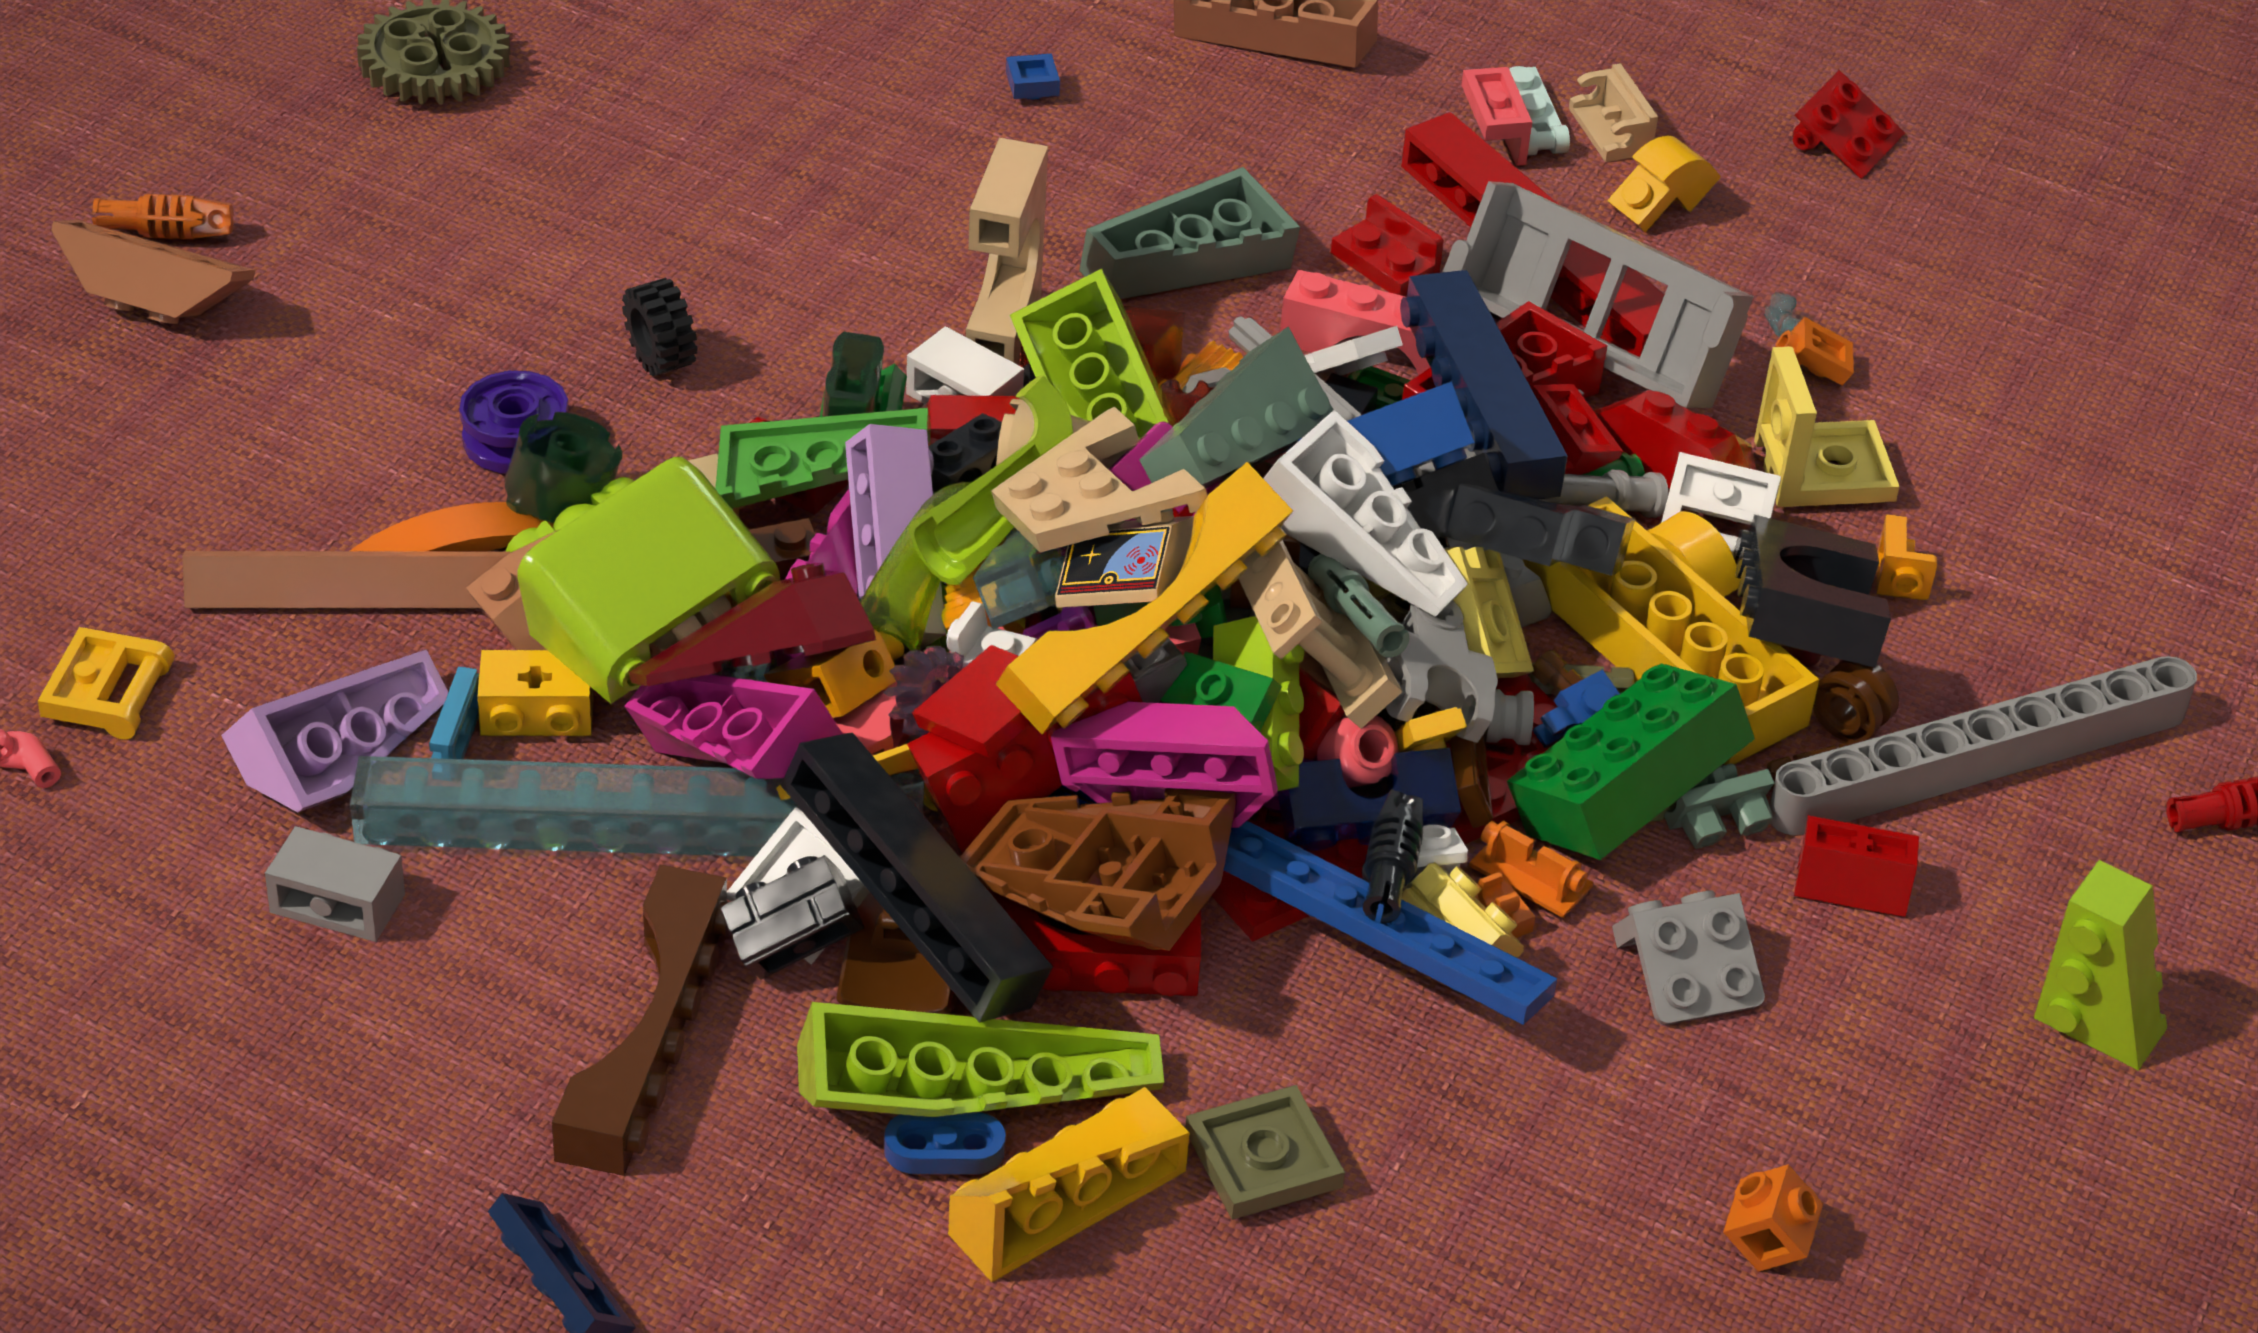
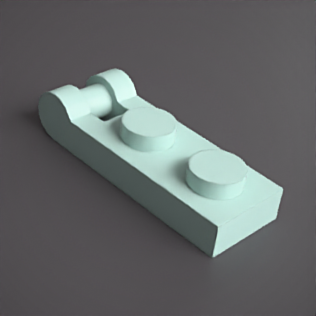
[1509,66,1570,156]

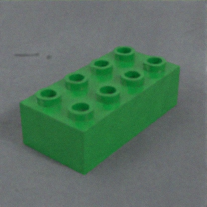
[1507,663,1755,860]

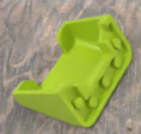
[517,457,780,704]

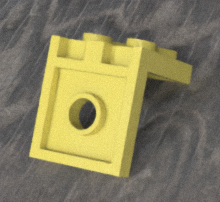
[1754,347,1900,507]
[1356,546,1534,678]

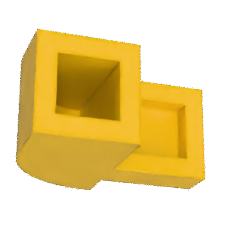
[1607,136,1721,233]
[1647,511,1740,597]

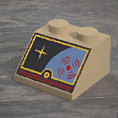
[1055,509,1194,608]

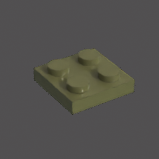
[1185,1085,1345,1220]

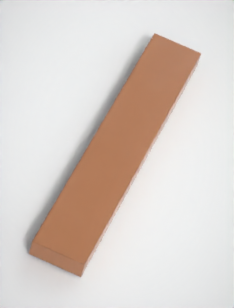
[182,551,511,608]

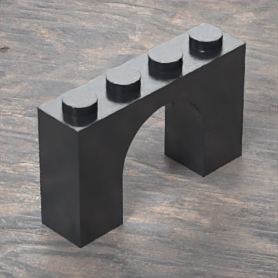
[1733,514,1891,668]

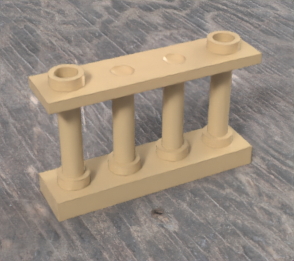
[1238,540,1403,729]

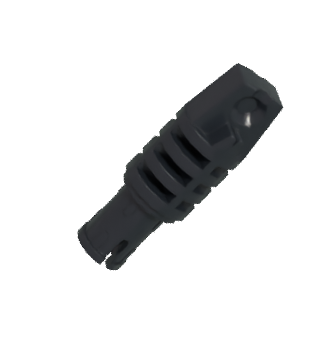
[1363,790,1423,923]

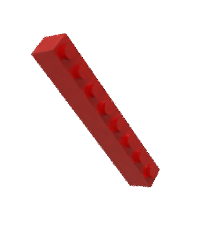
[1401,112,1665,357]

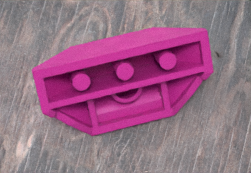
[1051,702,1278,828]

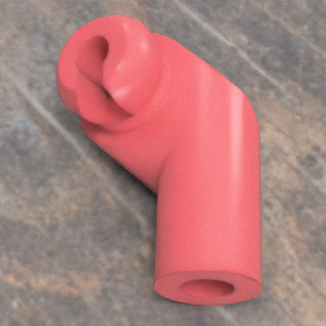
[0,729,61,788]

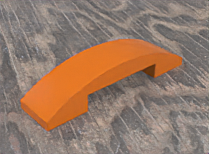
[350,502,554,552]

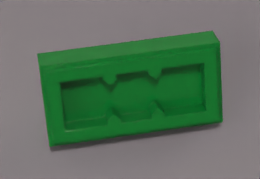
[1161,651,1282,732]

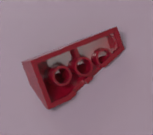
[629,563,876,687]

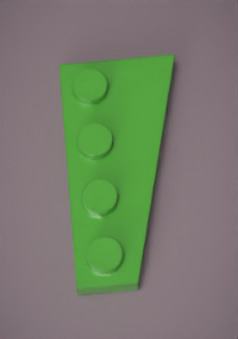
[715,408,931,509]

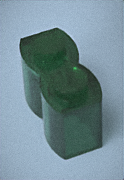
[822,332,884,417]

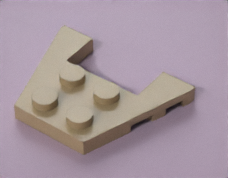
[991,407,1207,553]

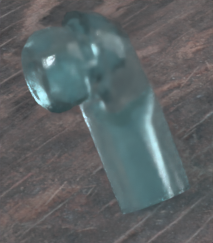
[1764,292,1801,337]

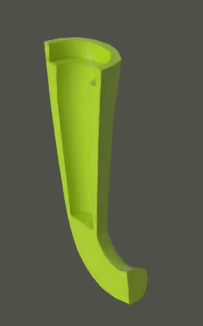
[908,375,1073,585]

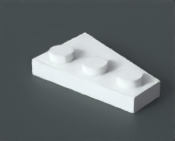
[1304,326,1403,381]

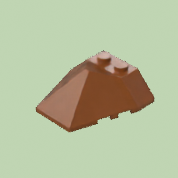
[960,788,1236,951]

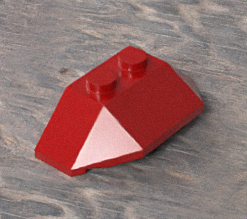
[1594,390,1757,524]

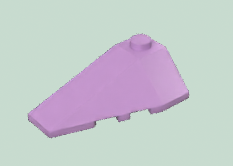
[221,649,448,813]

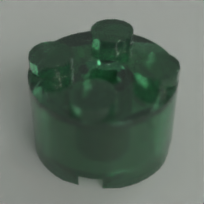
[504,412,622,523]

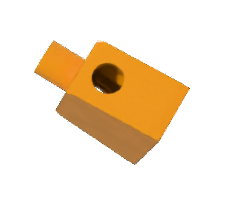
[764,628,904,718]

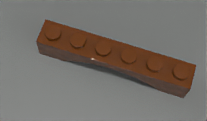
[552,864,730,1176]

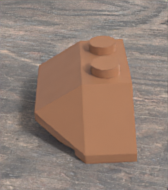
[51,220,255,324]

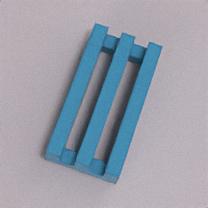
[429,666,479,785]

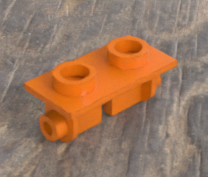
[1469,821,1594,918]

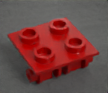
[1793,70,1905,179]

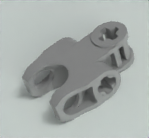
[1385,600,1498,743]

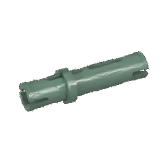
[1308,553,1409,658]

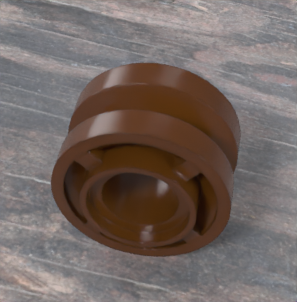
[1813,660,1899,742]

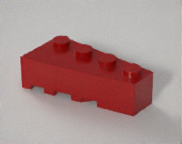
[1402,301,1608,400]
[907,672,1143,854]

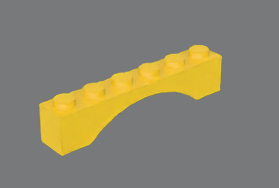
[996,462,1293,735]

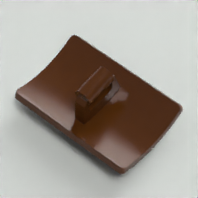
[836,893,954,1014]

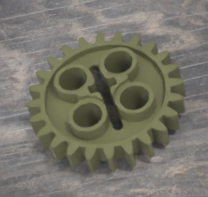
[357,0,510,104]

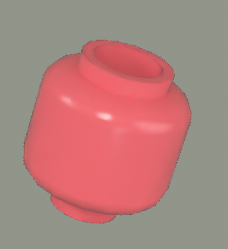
[1317,715,1399,788]

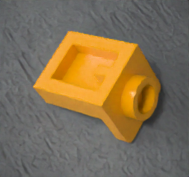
[1877,514,1937,600]

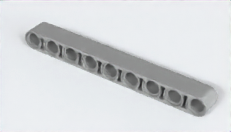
[1769,656,2197,835]

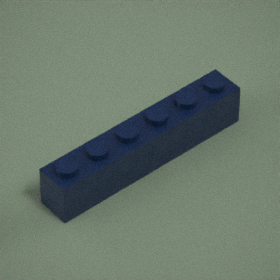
[1400,270,1568,500]

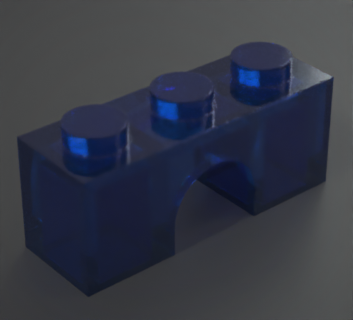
[1277,748,1461,851]

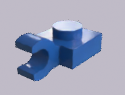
[1533,669,1620,748]

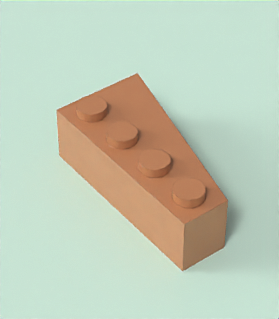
[1174,0,1378,68]

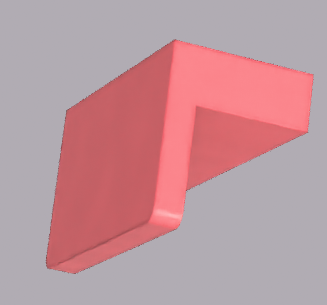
[1461,67,1532,166]

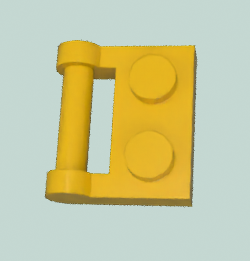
[38,627,175,740]

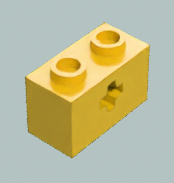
[477,650,594,736]

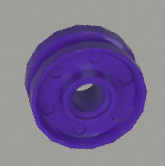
[459,370,571,474]

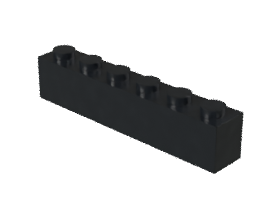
[781,732,1053,1023]

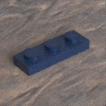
[487,1193,636,1333]

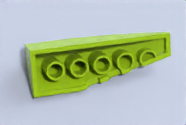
[1010,269,1175,439]
[797,1002,1164,1117]

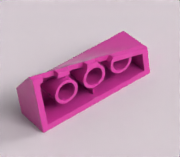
[625,674,843,779]

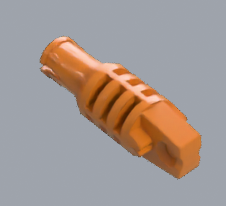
[92,194,234,240]

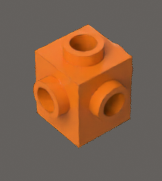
[1723,1164,1823,1272]

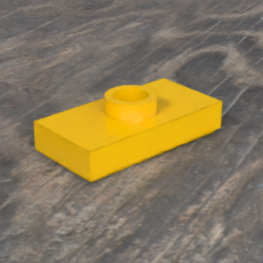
[1395,707,1467,760]

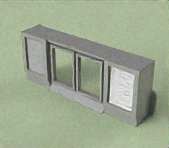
[1443,181,1754,408]

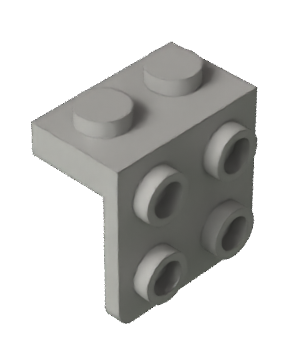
[1612,890,1765,1025]

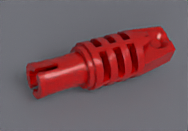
[2166,777,2258,832]

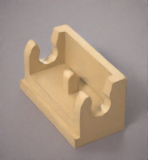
[1569,63,1658,162]

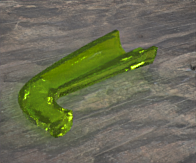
[860,482,972,664]

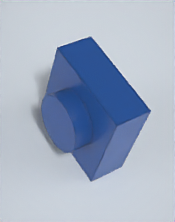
[1006,53,1060,100]

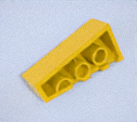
[948,1087,1190,1282]

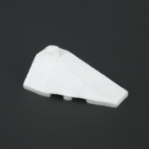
[1263,410,1468,617]

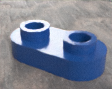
[884,1112,1006,1174]

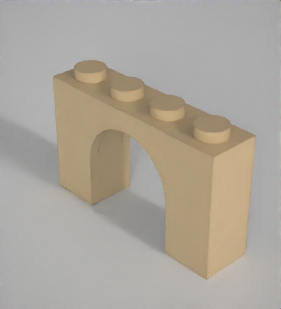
[965,137,1048,364]

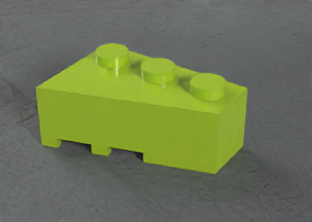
[2034,860,2167,1071]

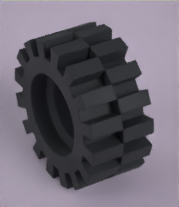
[622,278,698,376]

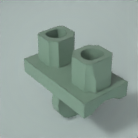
[1664,763,1774,849]

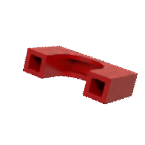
[986,888,1201,996]

